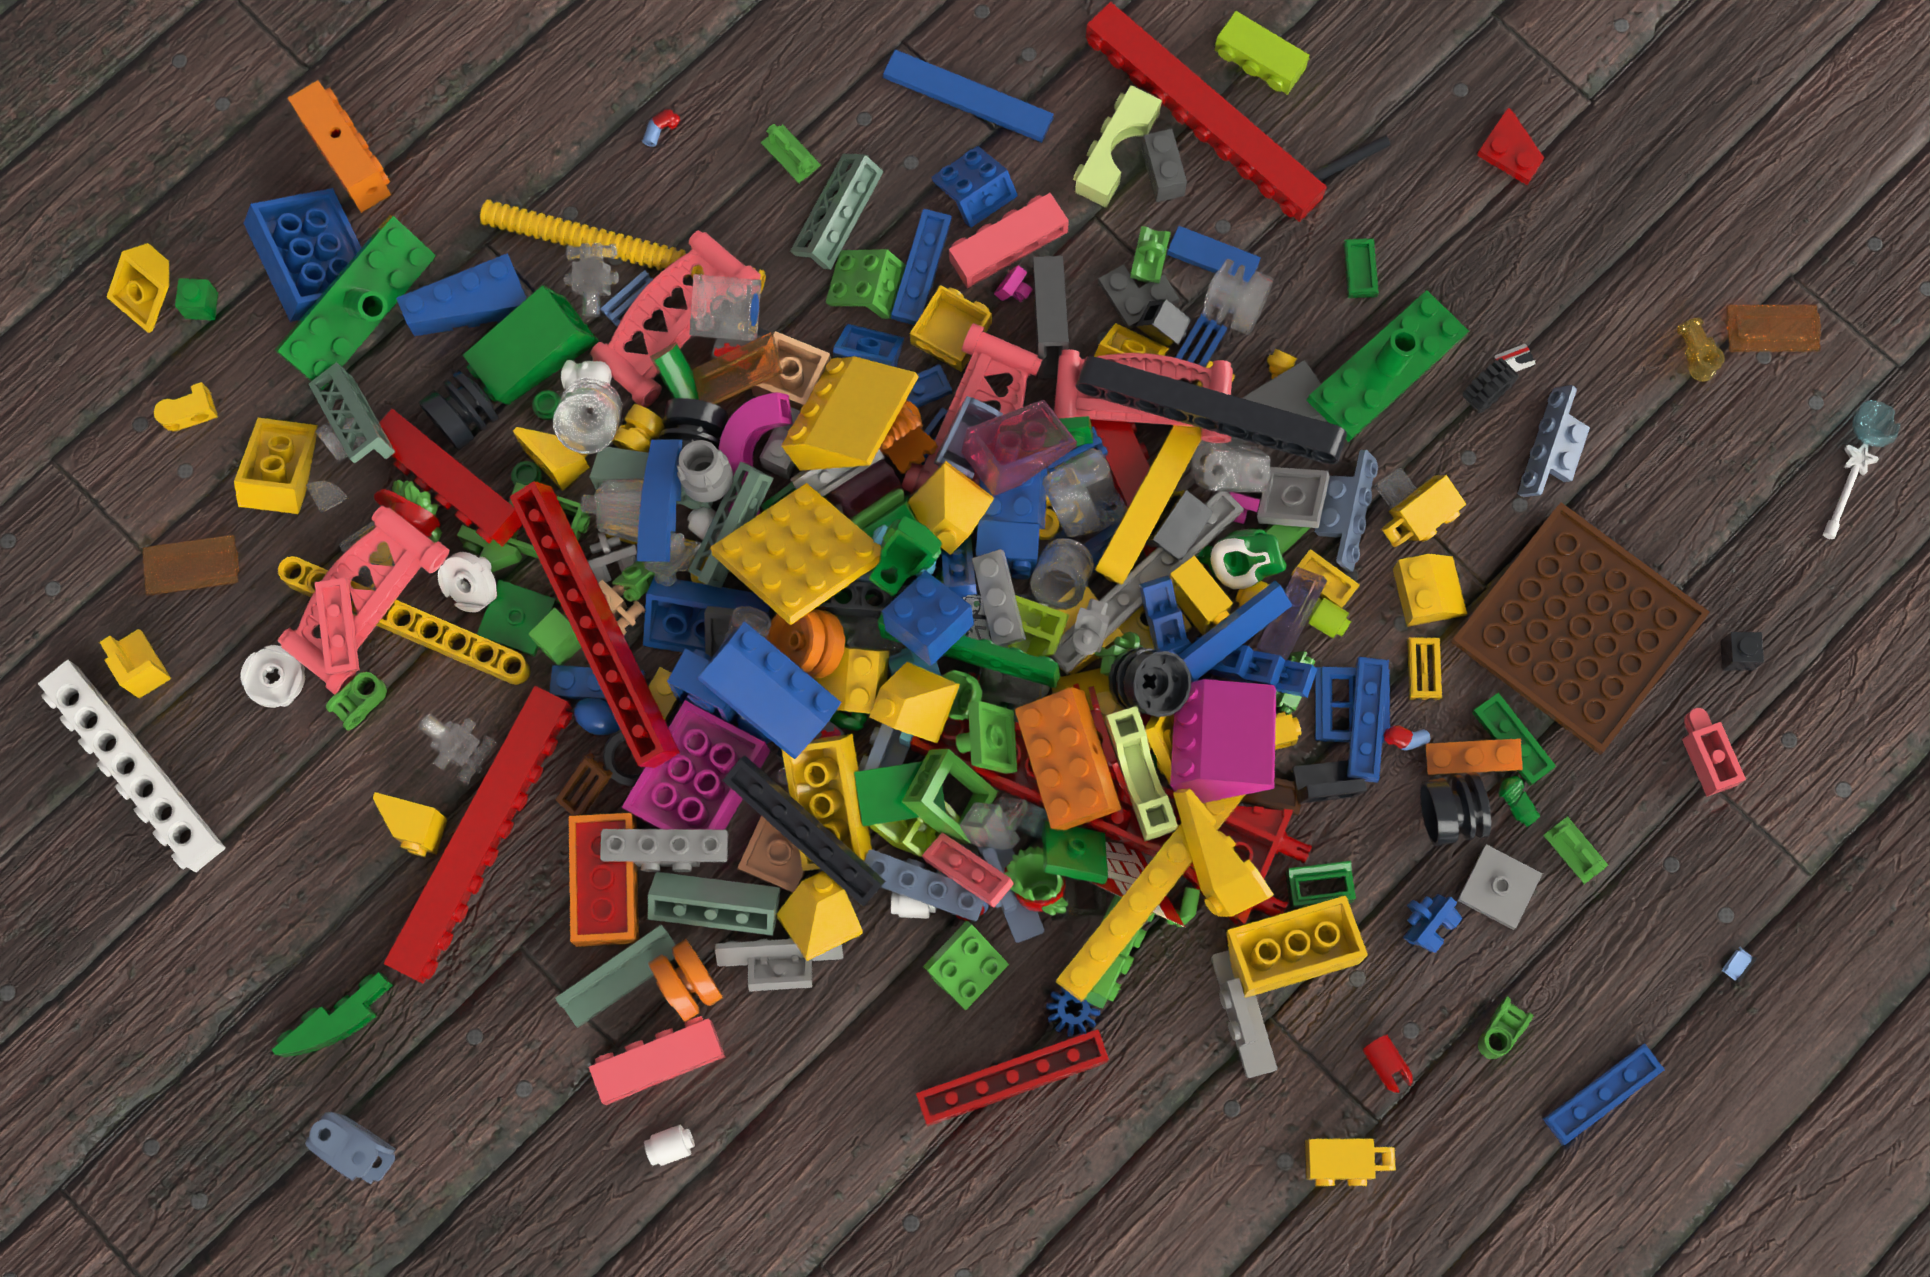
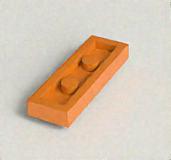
[1426,739,1523,775]

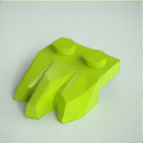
[869,801,960,857]

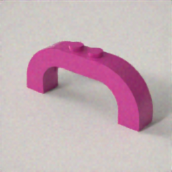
[718,392,793,517]

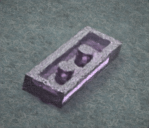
[1256,567,1327,660]

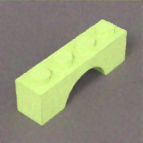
[1073,85,1162,208]
[1105,706,1178,841]

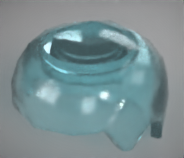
[1852,400,1901,447]

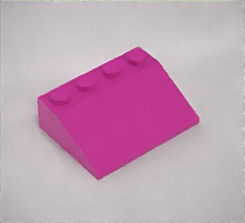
[1170,679,1276,803]
[621,700,770,830]

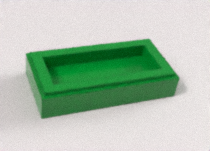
[1343,238,1379,298]

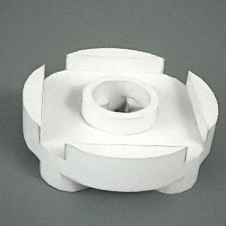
[438,552,497,612]
[240,645,305,708]

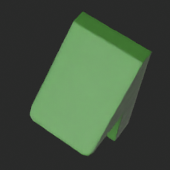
[457,525,522,572]

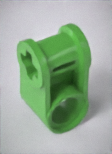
[326,672,387,730]
[1478,996,1534,1059]

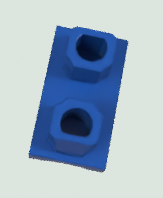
[1403,894,1462,953]

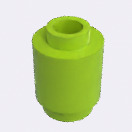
[1304,596,1352,639]

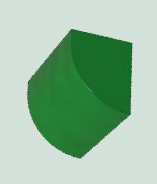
[650,342,705,401]

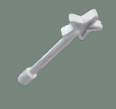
[1823,442,1879,539]

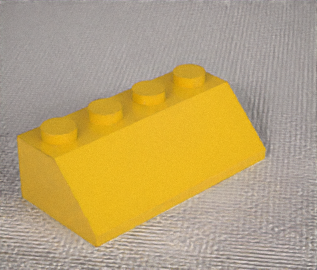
[782,734,872,871]
[1226,895,1368,998]

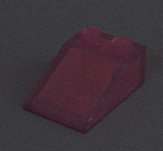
[961,400,1077,496]

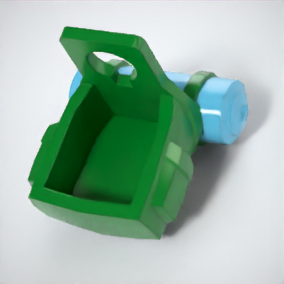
[869,516,942,596]

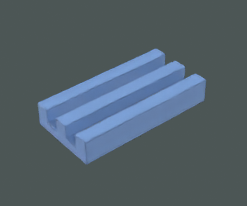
[601,270,653,327]

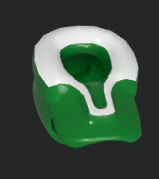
[1210,528,1286,589]

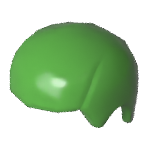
[942,670,983,720]

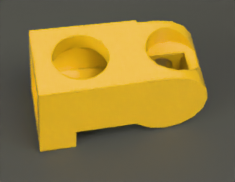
[154,382,218,431]

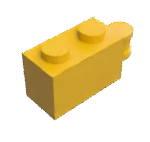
[1381,475,1466,547]
[1305,1139,1396,1186]

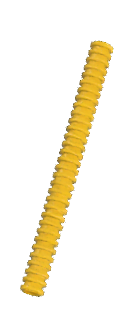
[480,199,766,296]

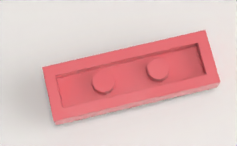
[314,578,360,675]
[922,833,1014,908]

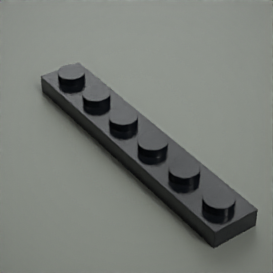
[722,755,886,907]

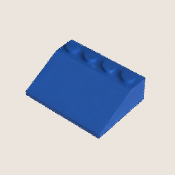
[244,188,361,322]

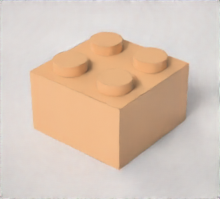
[750,331,831,411]

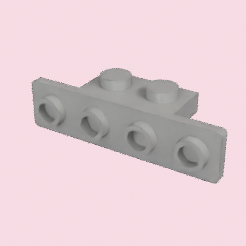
[600,829,728,872]
[715,938,843,991]
[1211,950,1277,1078]

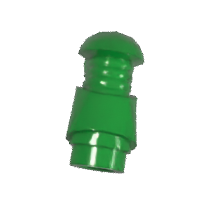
[1498,776,1541,827]

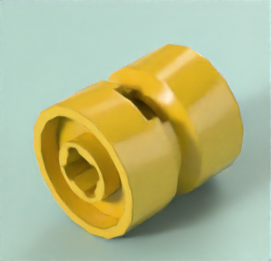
[611,404,665,453]

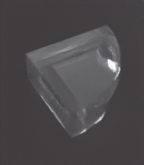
[306,481,348,513]

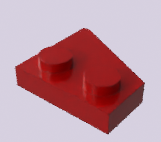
[1477,108,1544,185]

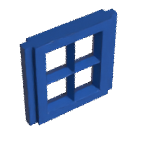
[1315,667,1390,743]

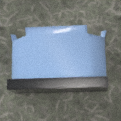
[1722,946,1757,983]

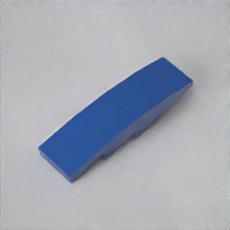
[637,440,682,562]
[1139,575,1199,682]
[1195,637,1317,698]

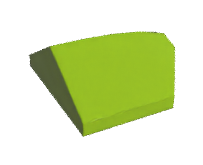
[1007,595,1069,657]

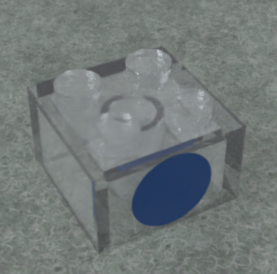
[689,274,761,341]

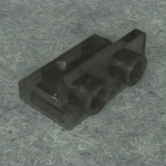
[979,667,1043,708]

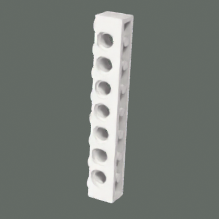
[38,660,226,872]

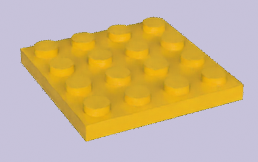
[711,483,881,625]

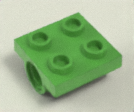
[923,921,1009,1010]

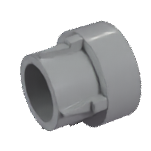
[677,440,734,503]

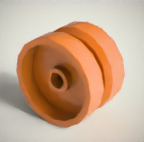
[766,609,845,678]
[648,939,723,1022]

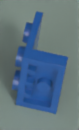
[932,147,1018,228]

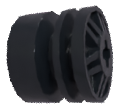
[418,370,499,451]
[659,398,728,449]
[1108,647,1191,717]
[1420,772,1491,846]

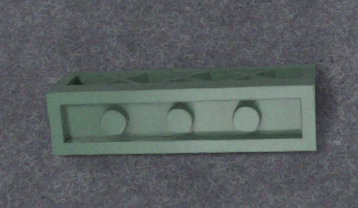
[790,154,884,270]
[309,362,395,463]
[688,461,774,588]
[555,925,676,1028]

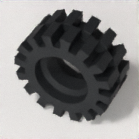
[1462,358,1519,413]

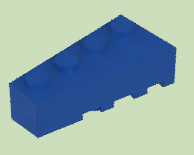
[396,253,527,336]

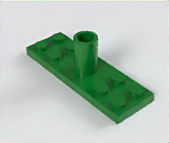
[275,215,436,390]
[1306,290,1469,442]

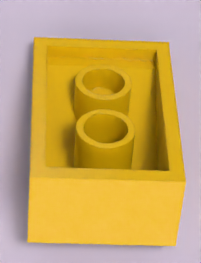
[234,418,318,514]
[813,646,889,714]

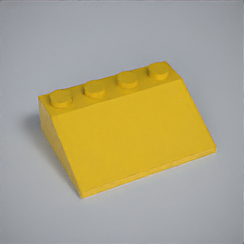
[781,356,919,471]

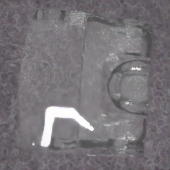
[1191,440,1271,492]
[1042,448,1127,538]

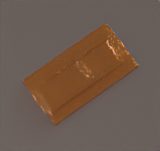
[1726,305,1821,352]
[693,332,782,405]
[143,535,239,595]

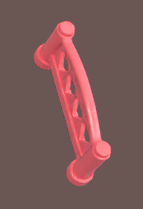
[590,230,761,408]
[901,323,1043,493]
[1050,350,1233,443]
[278,506,450,695]

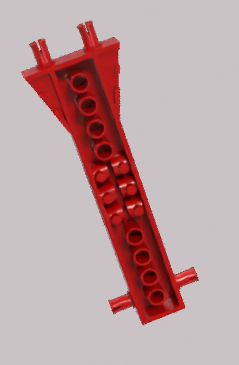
[910,672,1312,927]

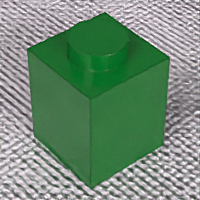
[175,278,218,320]

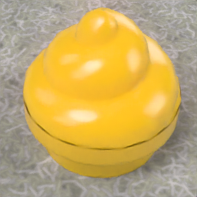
[1267,349,1297,379]

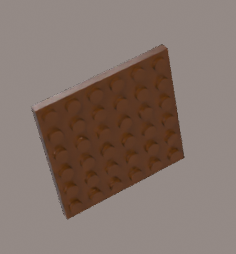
[1451,502,1710,755]

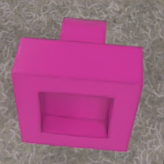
[994,265,1033,302]
[1230,491,1260,524]

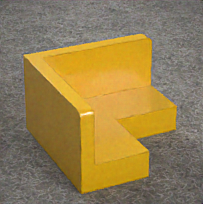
[100,629,171,699]

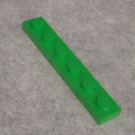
[878,613,1060,688]

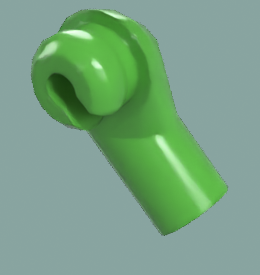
[1166,887,1201,928]

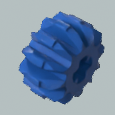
[1046,986,1100,1037]

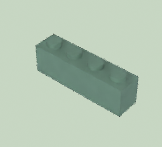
[590,446,713,509]
[648,872,780,935]

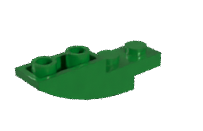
[272,972,393,1057]

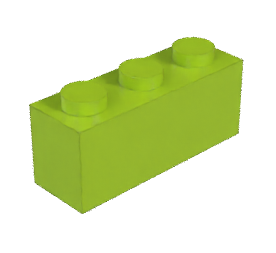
[1215,11,1310,95]

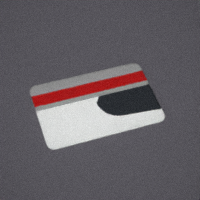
[1494,344,1535,372]

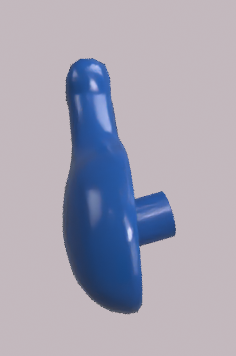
[574,698,620,736]

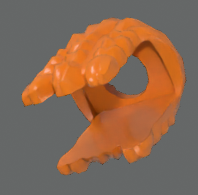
[879,400,938,474]

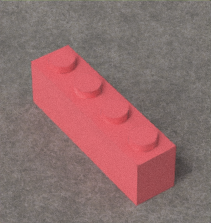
[949,193,1069,289]
[589,1016,725,1105]

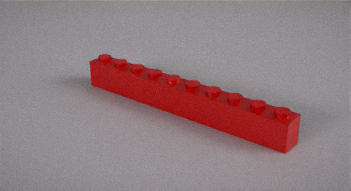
[1086,1,1327,222]
[510,481,680,768]
[383,686,573,984]

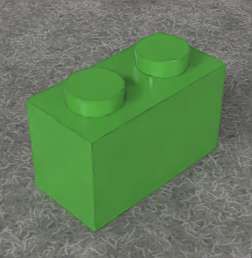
[529,608,581,666]

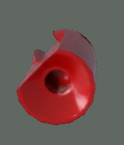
[1362,1034,1413,1093]

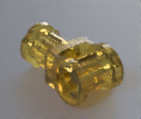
[1676,318,1725,382]

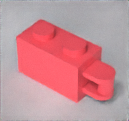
[1682,708,1746,797]

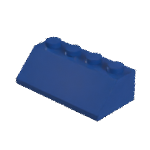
[643,576,773,653]
[697,621,842,759]

